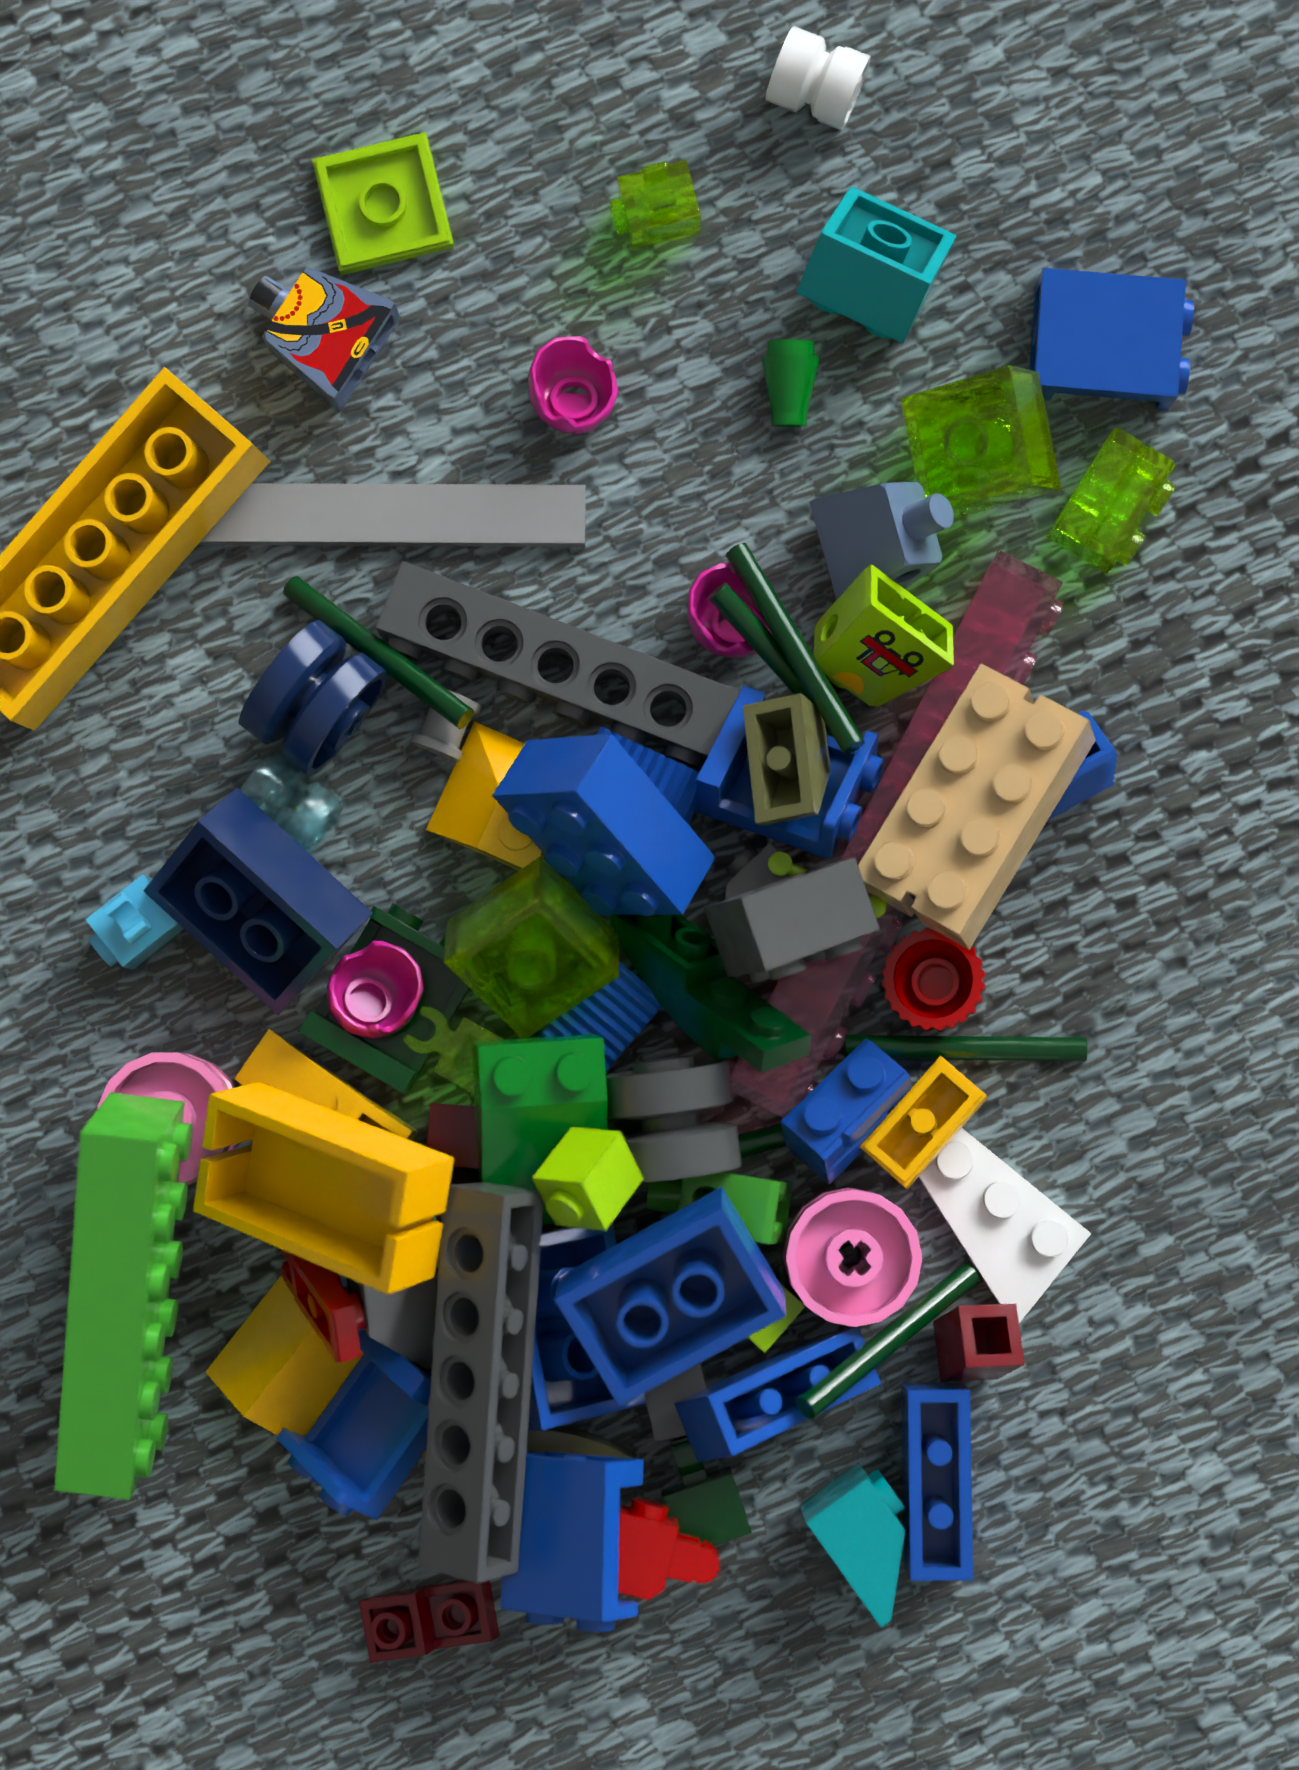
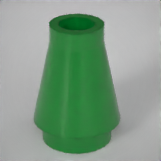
[761,339,820,427]

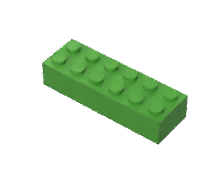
[54,1092,192,1500]

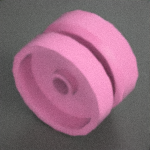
[98,1053,237,1185]
[782,1187,922,1327]

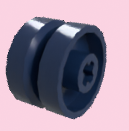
[238,620,389,778]

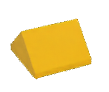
[205,1275,364,1435]

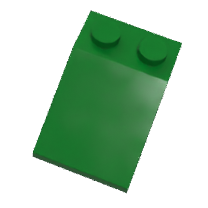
[471,1034,607,1224]

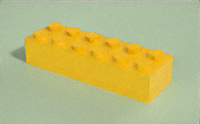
[0,367,271,731]

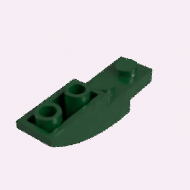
[610,914,812,1073]

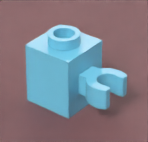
[85,874,184,970]

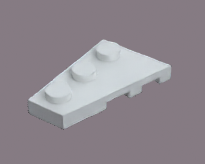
[918,1128,1091,1323]

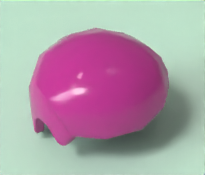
[528,336,619,434]
[687,563,771,659]
[326,941,424,1039]

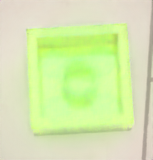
[901,365,1061,518]
[444,856,619,1038]

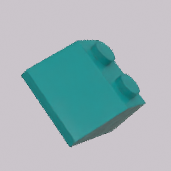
[796,186,957,343]
[800,1462,905,1627]

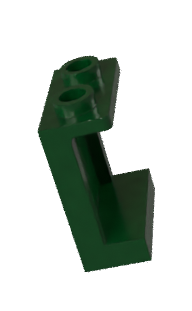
[298,903,480,1094]

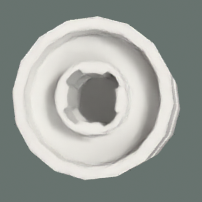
[766,26,871,131]

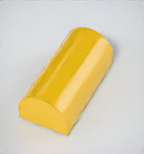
[860,1056,988,1189]

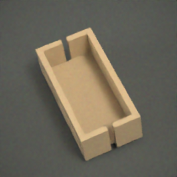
[858,663,1096,950]

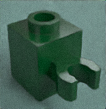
[661,1436,752,1546]

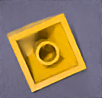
[426,721,545,878]

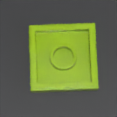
[312,132,455,276]

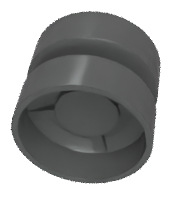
[606,1055,742,1183]

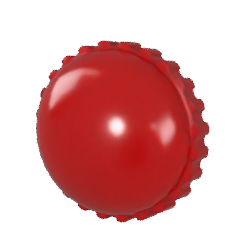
[881,927,986,1032]

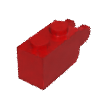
[618,1498,721,1600]

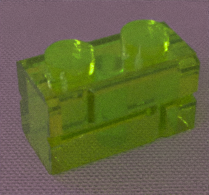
[1046,427,1177,574]

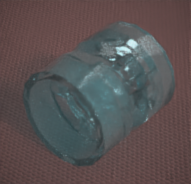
[240,752,344,854]

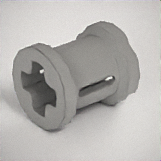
[410,690,482,762]

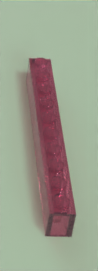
[730,550,1065,1119]

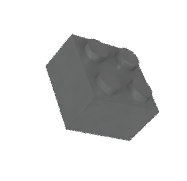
[704,857,880,984]

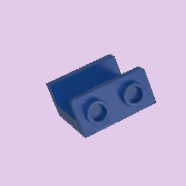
[1027,268,1194,411]
[696,685,885,860]
[276,1329,432,1520]
[501,1450,644,1632]

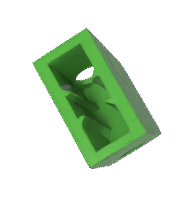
[647,1171,794,1244]

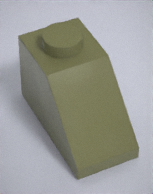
[743,693,831,826]

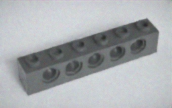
[376,561,740,769]
[418,1182,544,1583]

